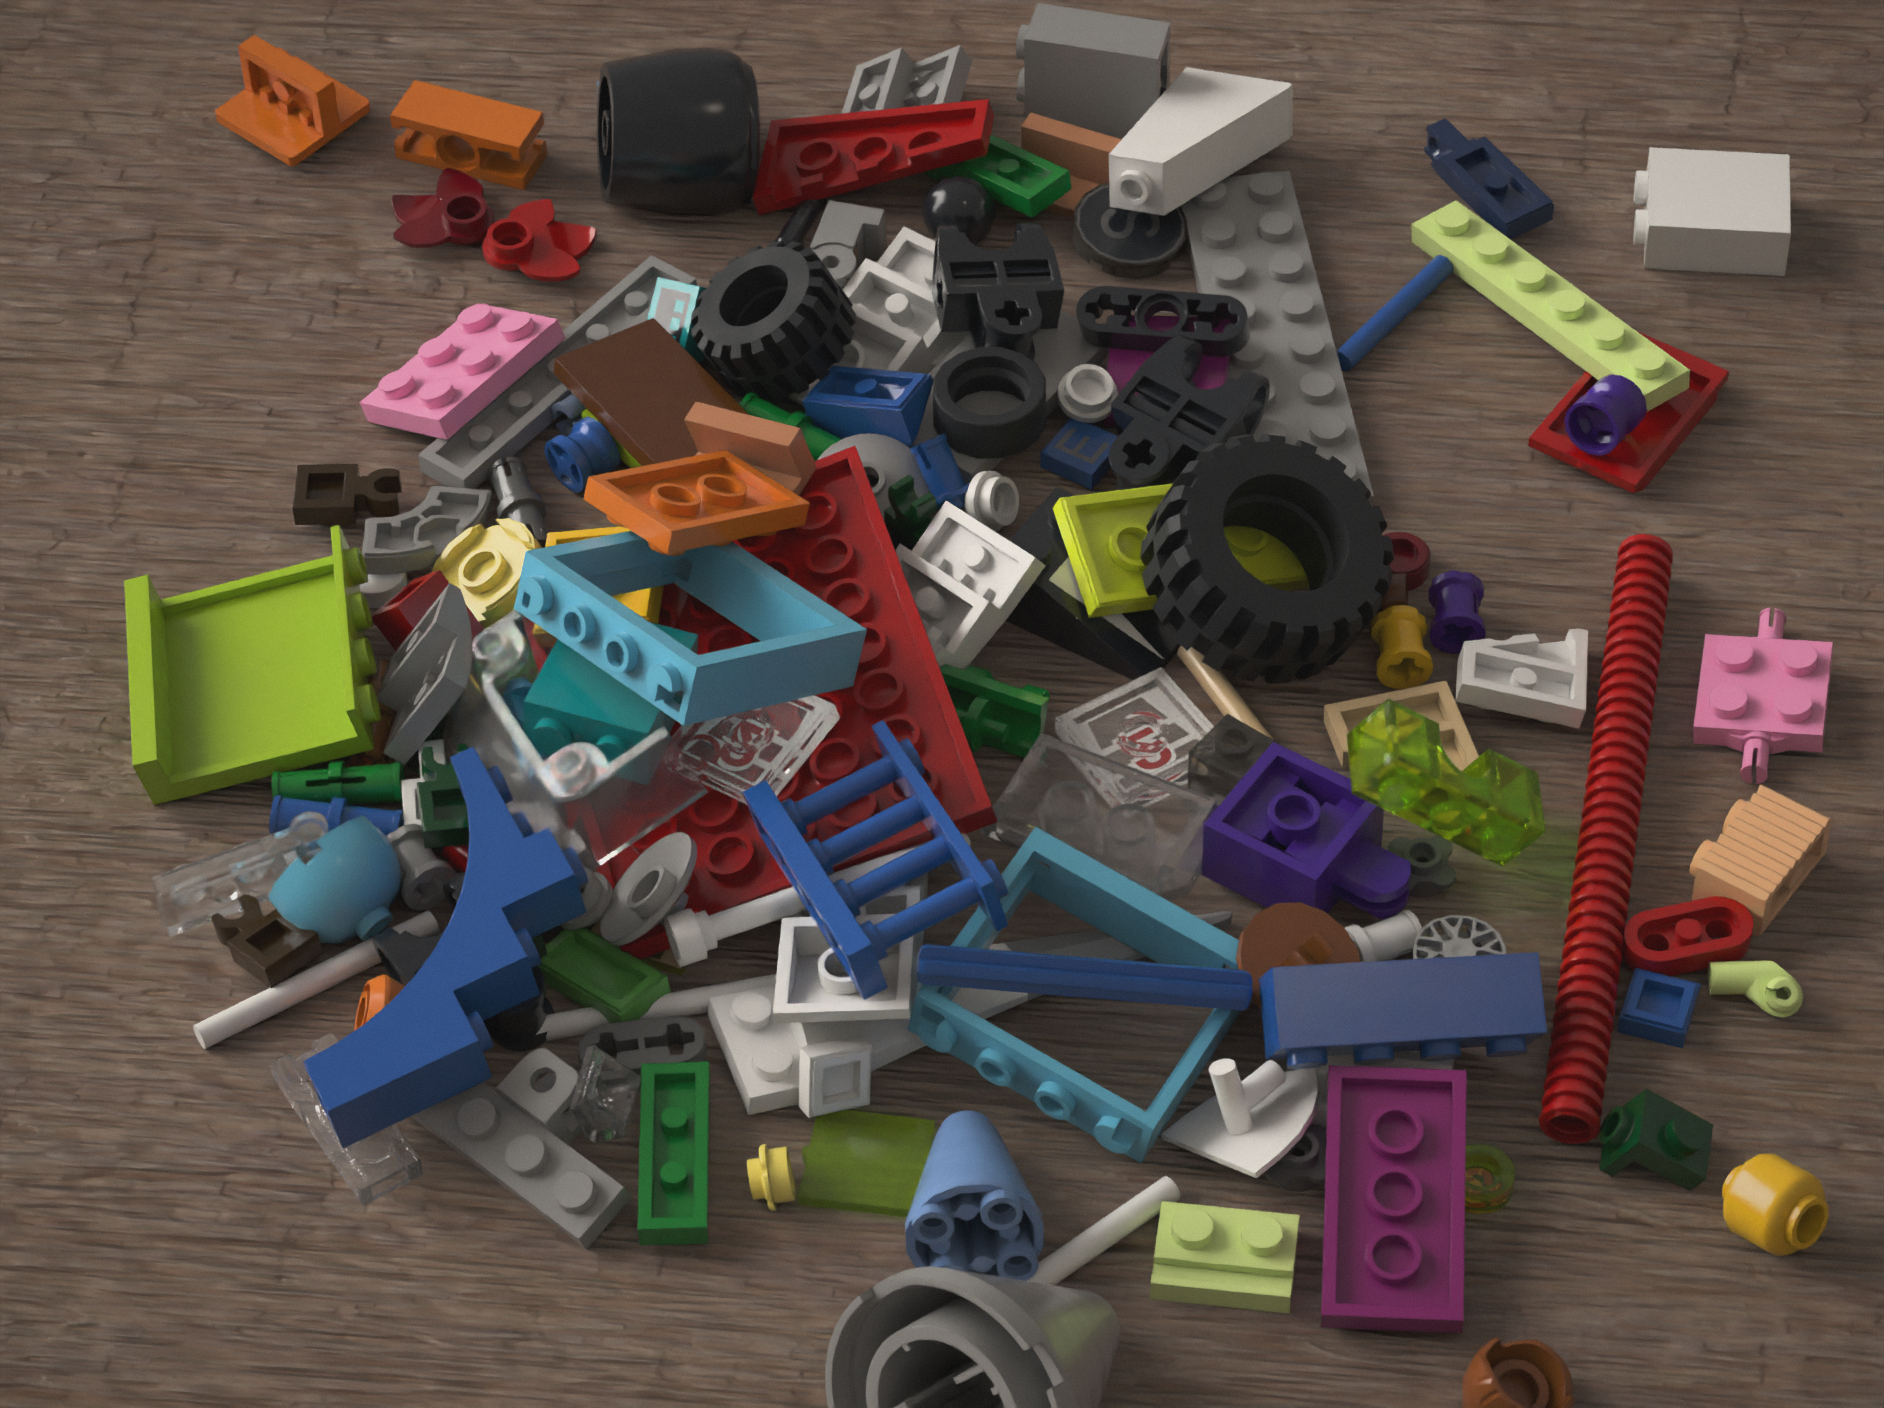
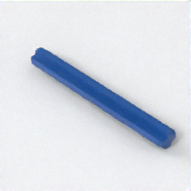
[916,944,1253,1010]

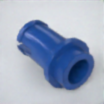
[910,433,970,511]

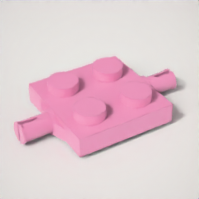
[1693,608,1833,784]

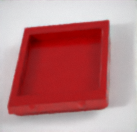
[1528,331,1729,494]

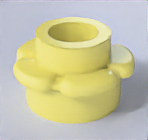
[747,1144,796,1211]

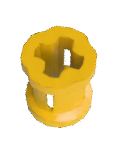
[1370,605,1433,689]

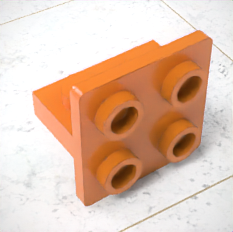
[215,35,371,166]

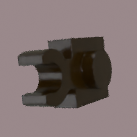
[292,464,402,525]
[211,894,324,988]

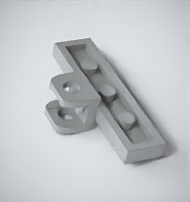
[411,1048,631,1250]

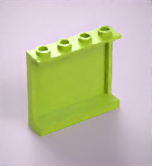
[124,525,381,805]

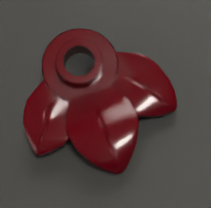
[391,168,495,248]

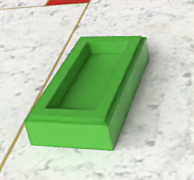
[538,927,671,1023]

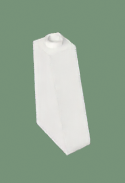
[1109,67,1293,216]

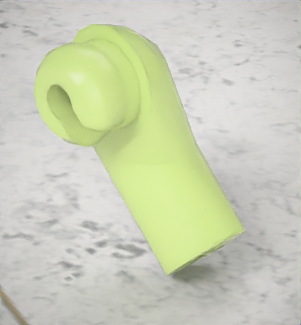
[1708,961,1803,1018]

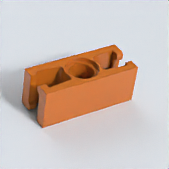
[390,80,548,190]

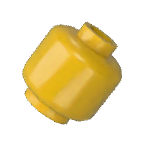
[1722,1153,1829,1256]

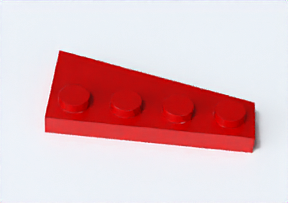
[753,99,994,215]

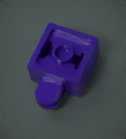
[1202,742,1411,919]

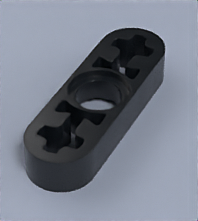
[1076,286,1250,357]

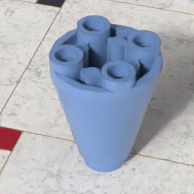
[905,1110,1044,1281]

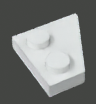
[1455,628,1588,729]

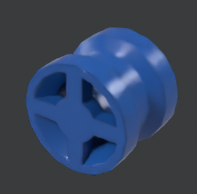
[544,417,620,493]

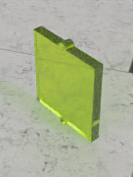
[798,1110,936,1218]

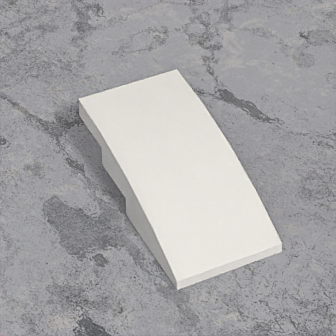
[788,226,962,406]
[895,501,1045,670]
[773,873,928,1023]

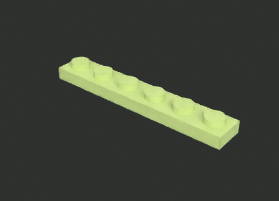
[1411,200,1690,412]

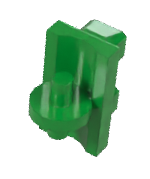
[940,664,1050,761]

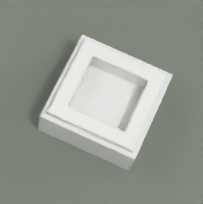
[799,1035,872,1118]

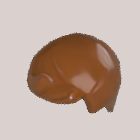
[1462,1337,1575,1408]

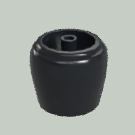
[597,48,760,216]

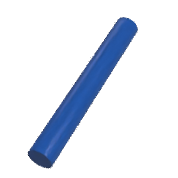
[1337,255,1453,372]

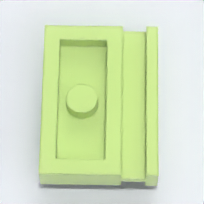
[1150,1201,1300,1314]

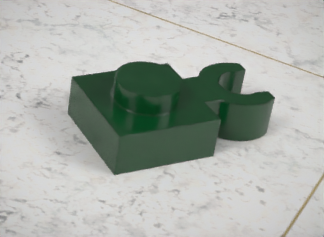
[884,475,937,551]
[417,743,470,849]

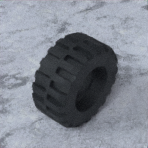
[1140,434,1394,684]

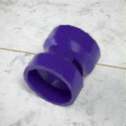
[1564,374,1647,456]

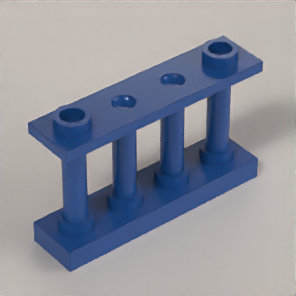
[742,720,1009,1000]

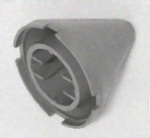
[825,1267,1121,1408]

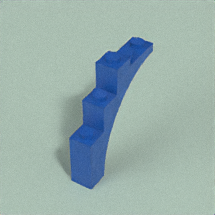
[303,746,588,1148]

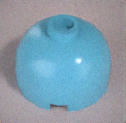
[268,816,402,943]

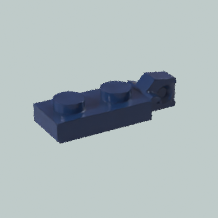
[1424,118,1554,240]

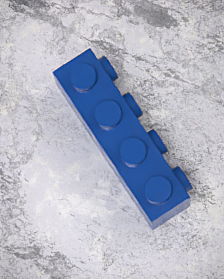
[1258,952,1547,1069]

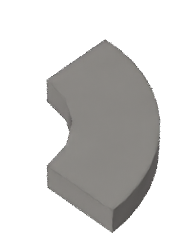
[362,486,492,575]

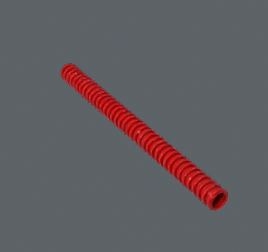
[1539,534,1673,1144]

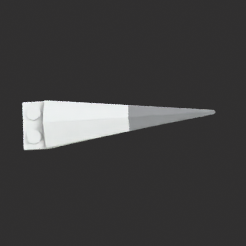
[708,911,1233,1115]

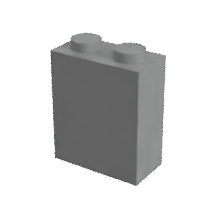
[1016,3,1171,139]

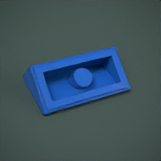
[802,365,933,446]

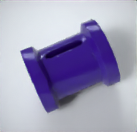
[1428,570,1486,654]

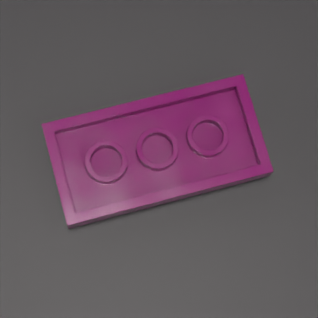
[1321,1065,1467,1333]

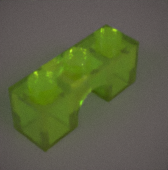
[1346,699,1546,867]

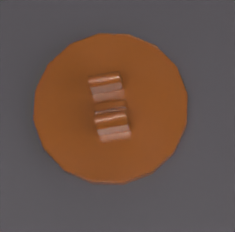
[1236,902,1361,1009]

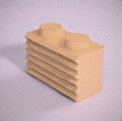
[1689,785,1832,937]

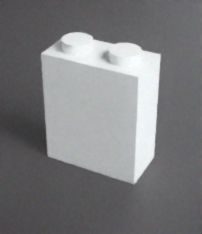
[1633,147,1791,276]

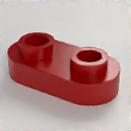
[1622,896,1754,976]

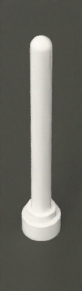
[663,833,971,967]

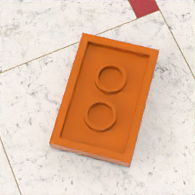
[583,450,810,556]

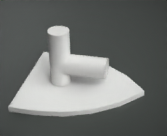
[1160,1058,1320,1178]

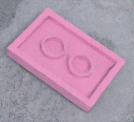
[360,303,566,440]

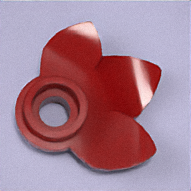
[482,199,597,282]

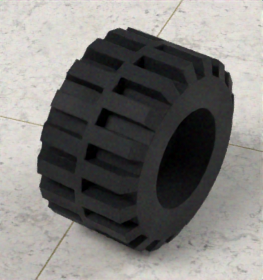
[691,241,856,402]

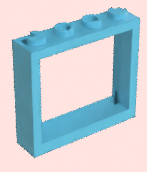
[514,531,867,726]
[907,826,1242,1164]

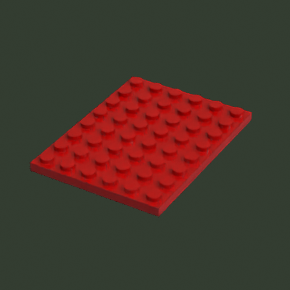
[519,446,998,960]

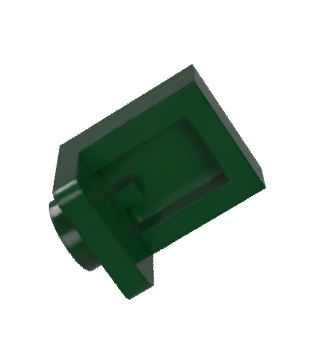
[1599,1088,1713,1191]

